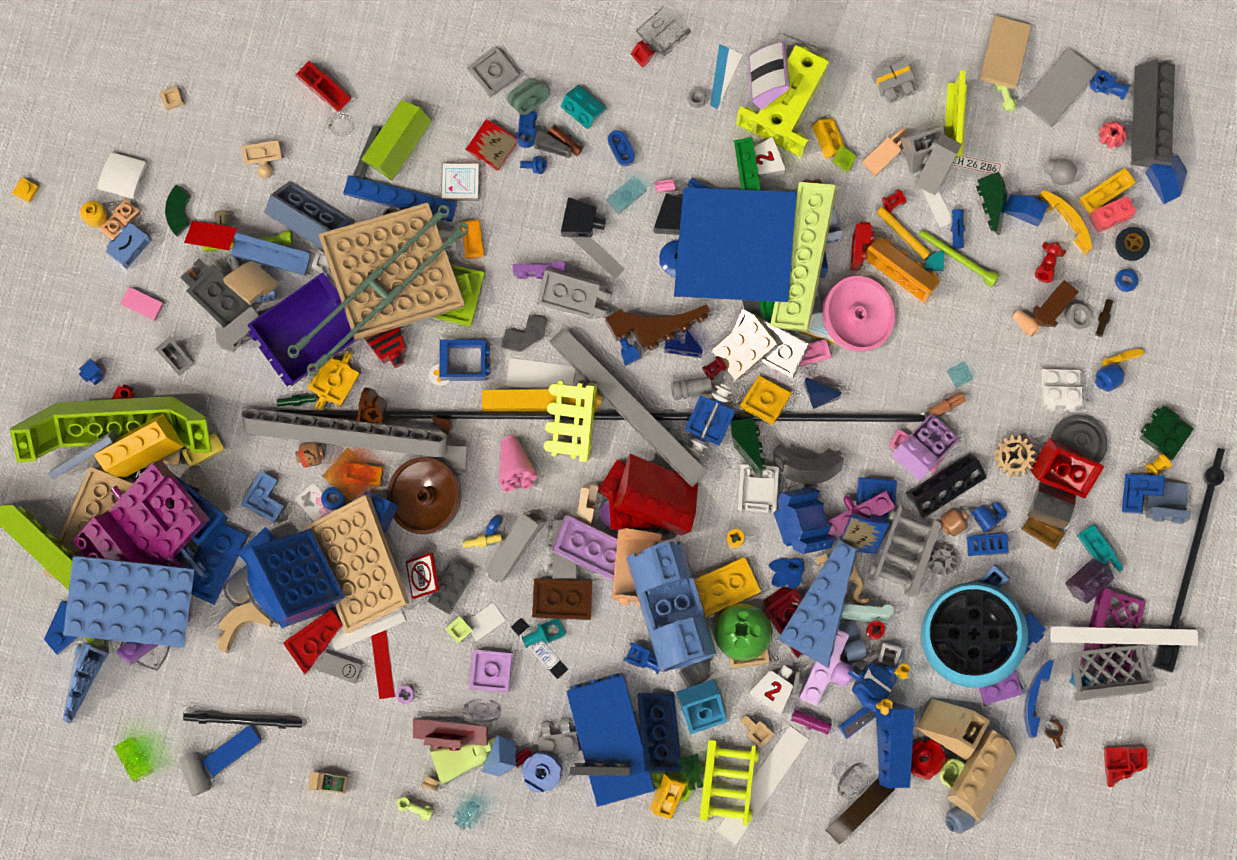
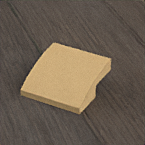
[223,261,279,305]

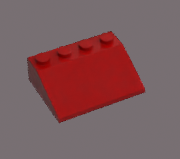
[613,454,698,536]

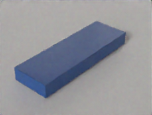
[202,725,262,777]

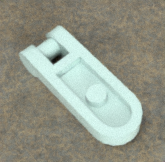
[841,602,894,623]

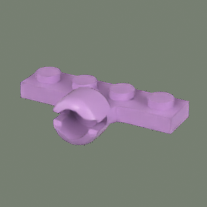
[798,630,853,706]

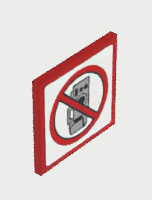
[406,553,440,599]

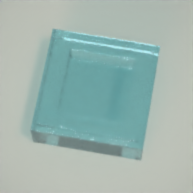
[947,362,973,388]

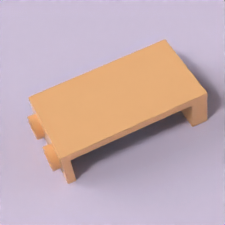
[612,528,661,607]

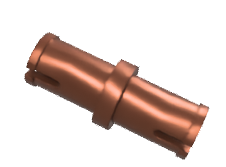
[548,124,584,157]

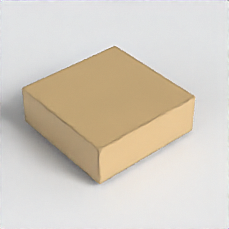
[160,86,184,111]

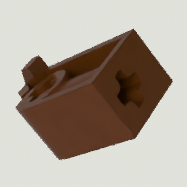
[1033,280,1079,327]
[357,387,387,424]

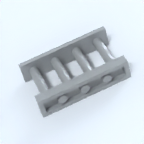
[868,506,941,597]

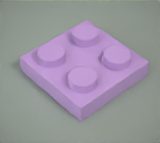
[469,650,512,693]

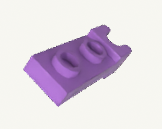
[513,261,566,279]

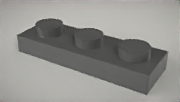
[570,763,631,776]

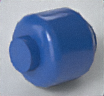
[1095,364,1125,392]

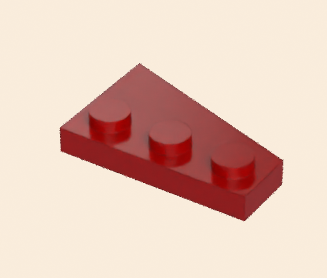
[283,609,343,675]

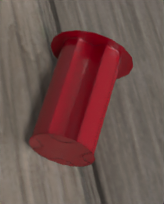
[515,747,533,768]

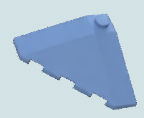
[63,641,109,723]

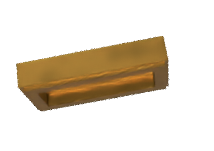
[1021,517,1065,550]

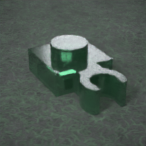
[677,753,703,791]

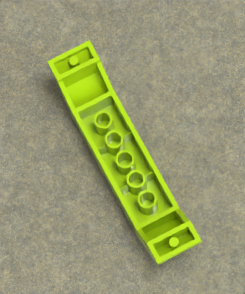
[10,396,212,462]
[0,505,104,648]

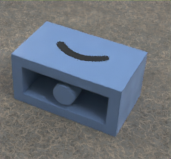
[106,223,151,269]

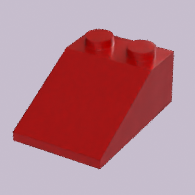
[1030,438,1104,499]

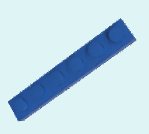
[343,175,457,222]

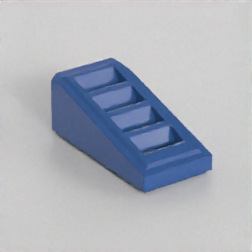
[966,533,1009,556]

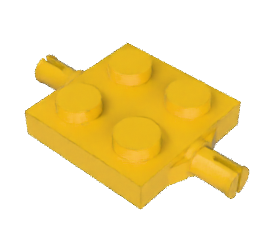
[307,351,360,411]

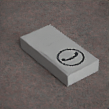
[318,653,363,684]

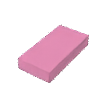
[120,287,164,321]

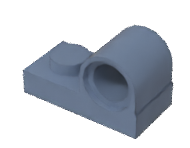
[839,620,867,663]

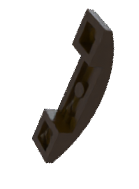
[825,778,895,845]

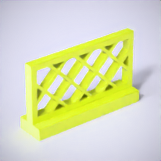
[944,70,967,157]

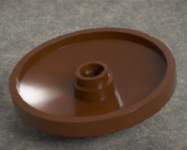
[387,457,462,535]

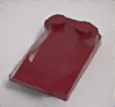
[763,587,804,659]

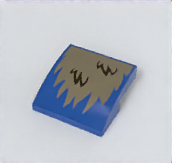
[840,512,890,554]

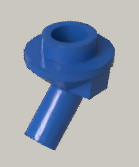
[520,156,547,174]

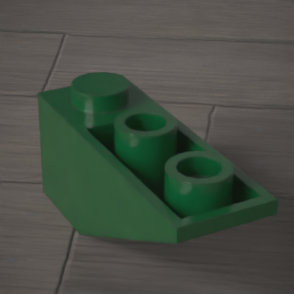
[976,172,1008,235]
[731,418,766,478]

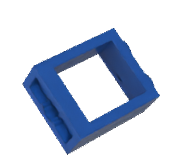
[439,339,490,381]

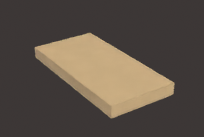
[979,16,1031,89]

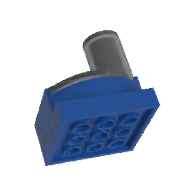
[224,529,345,628]

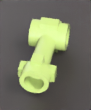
[994,84,1017,112]
[396,796,434,821]

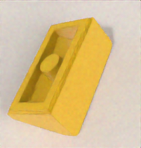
[812,118,845,159]
[650,774,686,819]

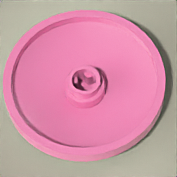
[822,276,895,352]

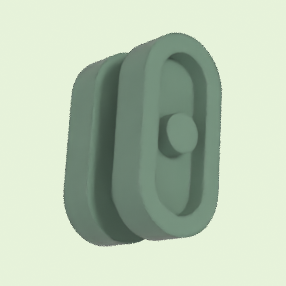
[507,78,549,115]

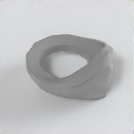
[1065,303,1091,330]

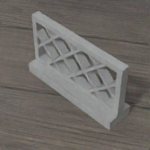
[1070,645,1154,701]

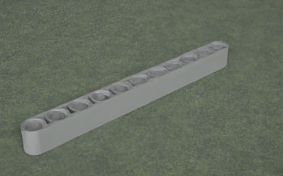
[550,328,707,487]
[242,409,447,457]

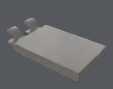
[537,267,613,319]

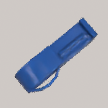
[517,112,537,148]

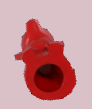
[1035,242,1066,283]

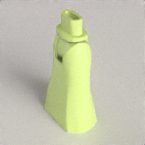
[429,737,496,784]

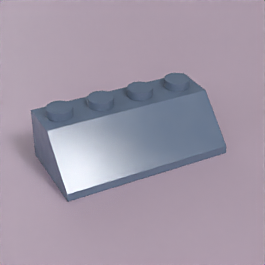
[264,181,351,249]

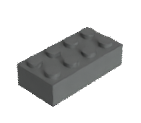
[428,560,475,615]

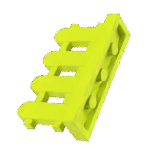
[544,380,597,462]

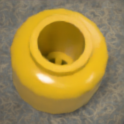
[80,201,108,228]

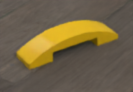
[1038,190,1092,255]

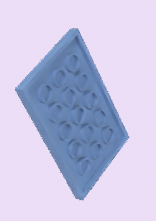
[63,555,194,647]

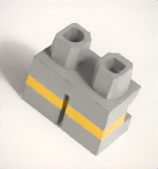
[872,59,915,103]

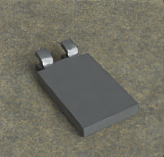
[179,258,254,328]

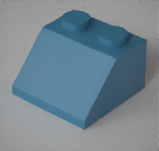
[676,679,727,735]

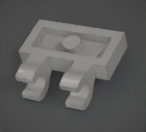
[537,719,579,755]

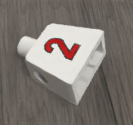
[755,137,785,179]
[749,665,793,715]

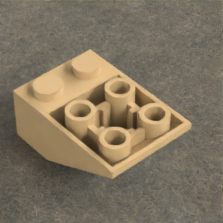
[915,699,990,760]

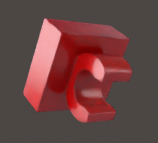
[630,40,656,67]

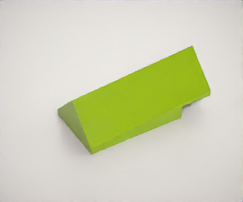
[361,100,432,181]

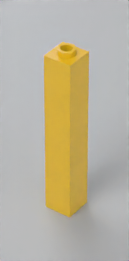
[482,389,601,412]

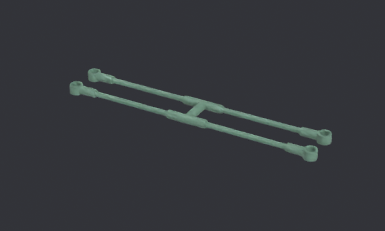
[288,205,469,377]

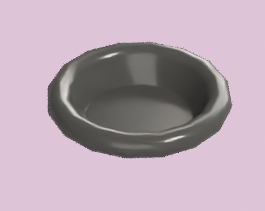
[1051,415,1107,463]

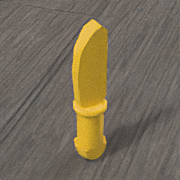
[1102,349,1144,366]

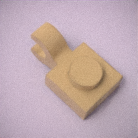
[740,715,774,749]

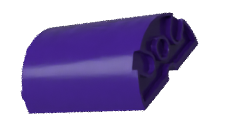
[248,272,359,387]

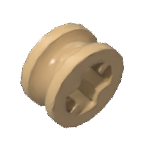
[421,776,441,791]

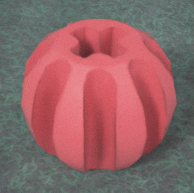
[1099,120,1127,149]

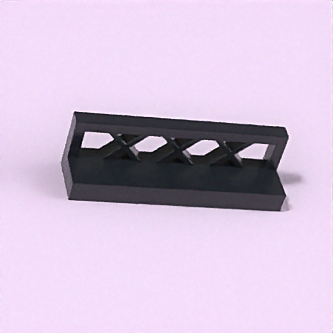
[906,453,987,518]

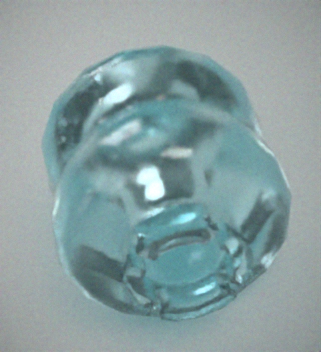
[453,800,482,830]

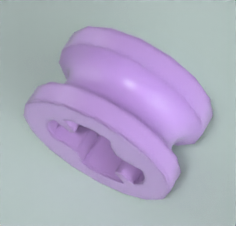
[396,686,414,704]

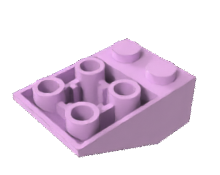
[891,413,960,482]

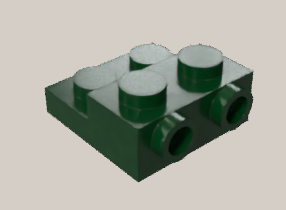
[1139,405,1194,461]

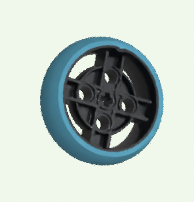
[921,582,1028,688]

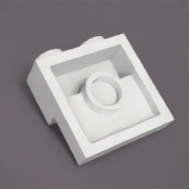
[1041,369,1082,411]

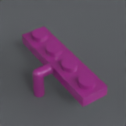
[827,490,895,538]

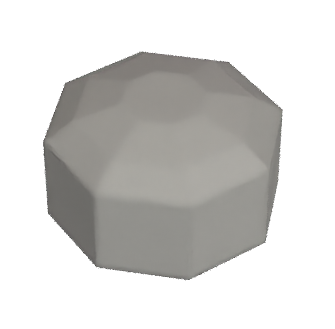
[687,89,706,109]

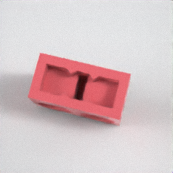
[1090,196,1136,233]

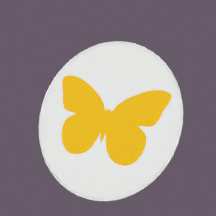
[429,364,452,386]

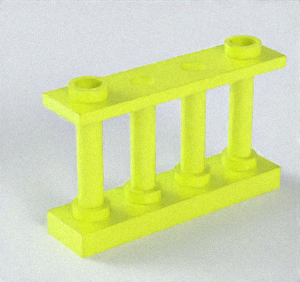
[700,740,759,826]

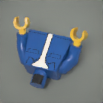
[848,664,910,715]

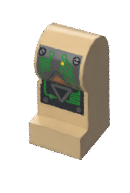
[308,771,348,793]

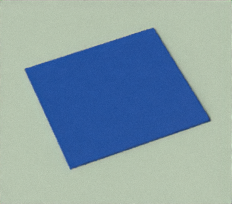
[674,187,797,302]

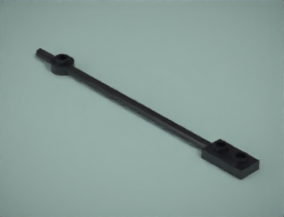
[1152,448,1225,673]

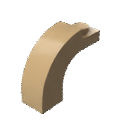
[217,602,275,653]

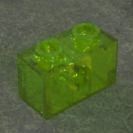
[114,737,154,782]

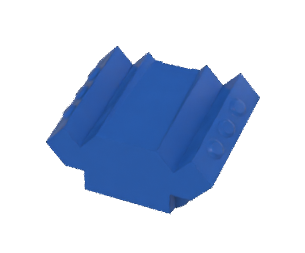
[773,487,836,554]

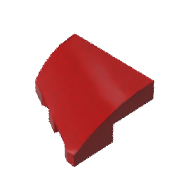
[1104,744,1147,787]

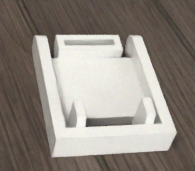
[737,464,779,513]

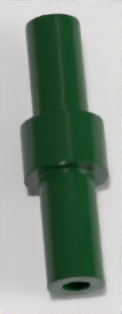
[277,394,316,407]

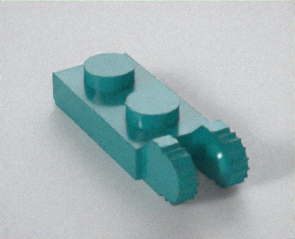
[1076,524,1123,579]

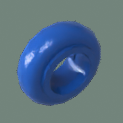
[1115,269,1138,292]
[321,487,345,510]
[485,514,503,536]

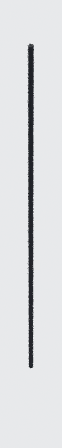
[275,410,925,422]

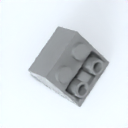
[901,126,945,174]

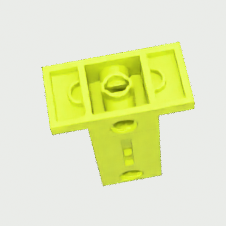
[736,45,829,158]

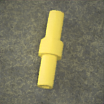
[463,534,502,548]

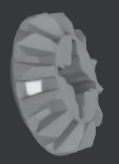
[927,544,957,575]

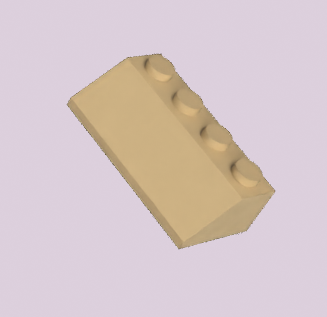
[946,730,1016,821]

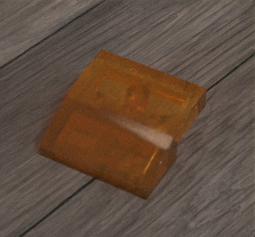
[322,447,377,502]

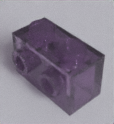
[1065,558,1115,604]

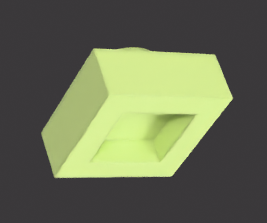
[445,616,473,644]

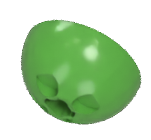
[714,603,772,661]

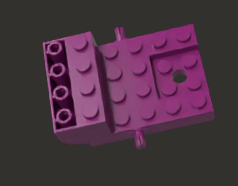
[73,460,210,567]

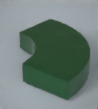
[165,185,191,237]

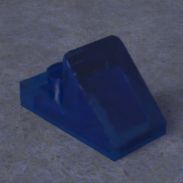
[664,330,703,358]

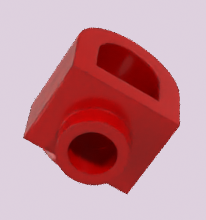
[112,384,136,399]

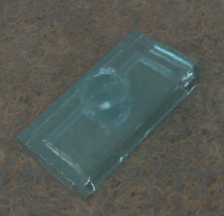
[606,176,647,215]

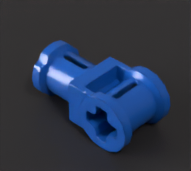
[1090,70,1130,100]
[623,642,660,674]

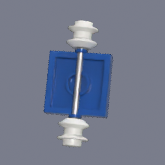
[685,384,735,458]

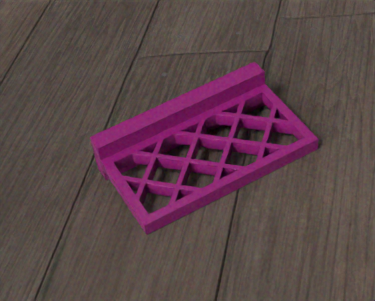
[1080,588,1145,677]

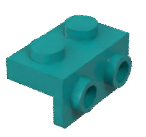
[560,85,606,129]

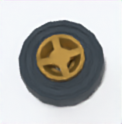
[1115,227,1150,261]

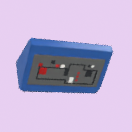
[838,707,876,739]

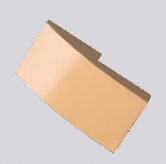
[100,199,140,240]

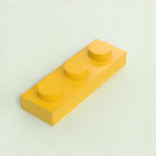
[1078,168,1136,215]

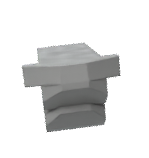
[215,307,259,352]

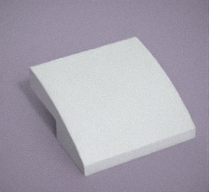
[97,152,146,199]

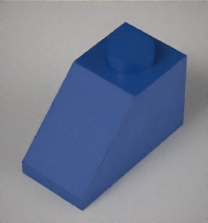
[1004,195,1049,227]

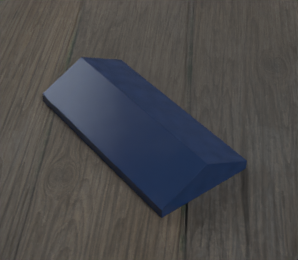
[637,693,682,774]

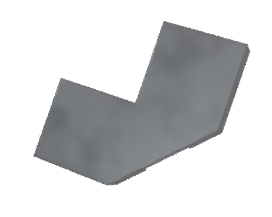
[502,315,548,352]

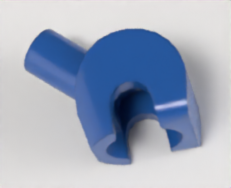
[620,338,641,366]

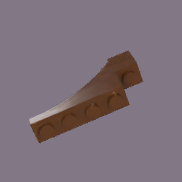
[605,304,710,352]

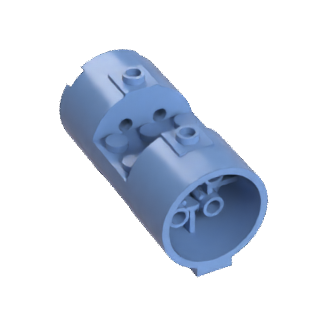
[626,541,717,672]

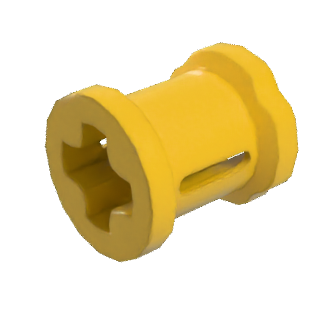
[1145,453,1172,476]
[726,529,744,549]

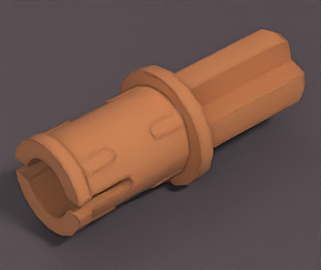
[928,392,966,417]

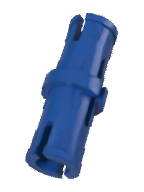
[950,209,966,249]

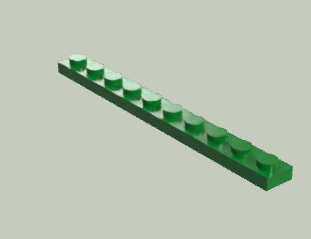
[734,137,775,323]

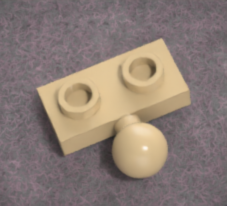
[241,140,282,178]

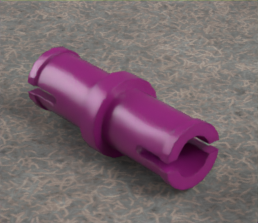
[791,709,832,735]

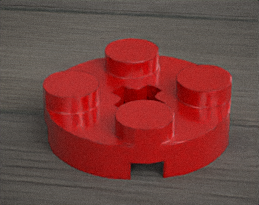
[911,739,947,780]

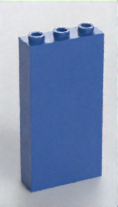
[566,673,655,807]

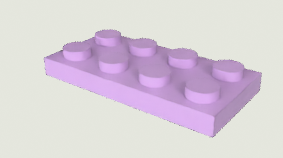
[551,515,617,582]

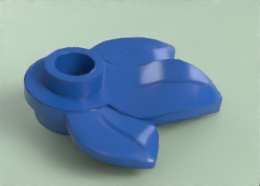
[768,558,805,589]

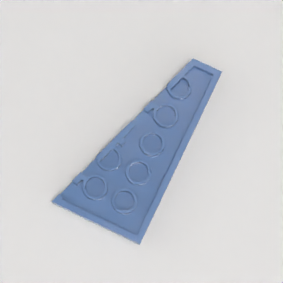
[778,540,857,669]

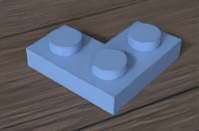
[241,471,285,524]

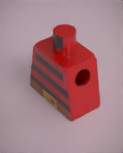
[364,327,407,368]

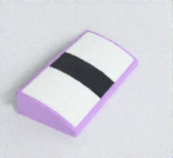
[748,41,790,110]

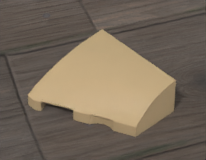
[576,482,599,526]

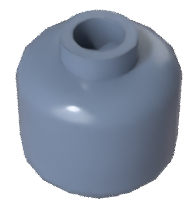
[945,806,975,834]

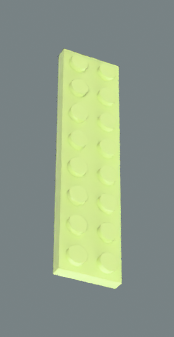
[770,182,837,332]

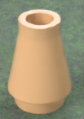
[1012,309,1041,337]

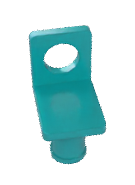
[521,619,565,648]

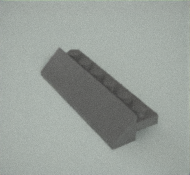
[1131,59,1175,167]

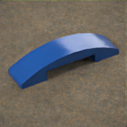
[1024,660,1054,738]

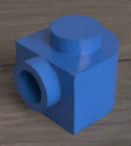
[79,358,105,385]

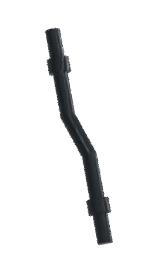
[183,712,302,729]

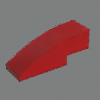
[295,61,351,112]

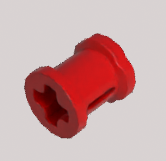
[881,189,906,213]
[866,621,885,640]

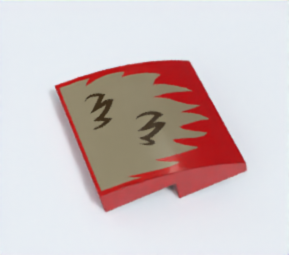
[465,119,517,171]

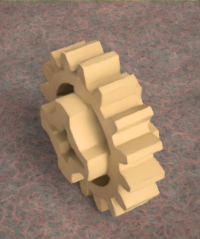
[994,435,1037,477]

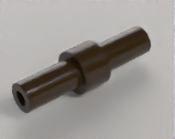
[1095,299,1114,337]

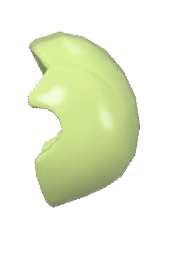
[939,758,965,789]

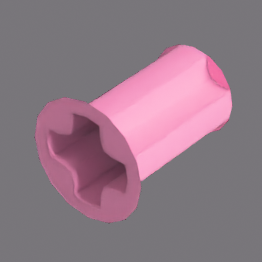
[655,177,676,193]

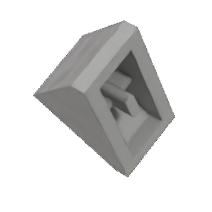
[155,336,193,375]

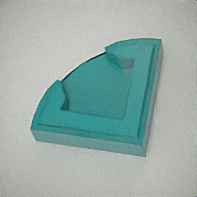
[924,251,944,271]

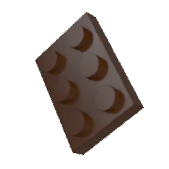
[532,578,592,621]

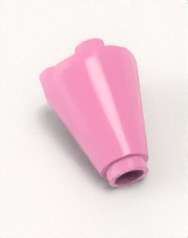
[499,436,537,492]

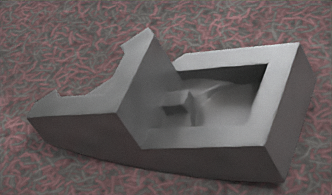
[678,657,713,688]

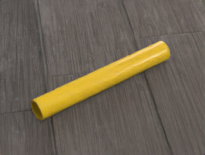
[876,206,931,260]

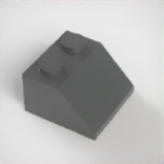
[1027,481,1076,530]

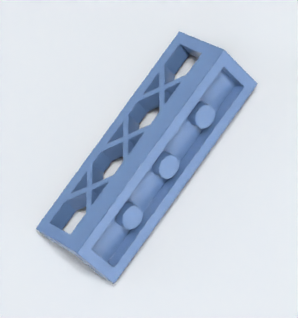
[231,233,310,276]

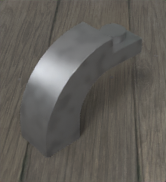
[773,444,844,484]

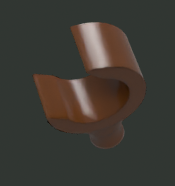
[1044,721,1063,749]

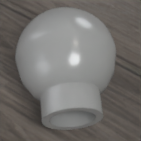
[1044,159,1076,185]

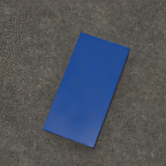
[189,524,249,605]

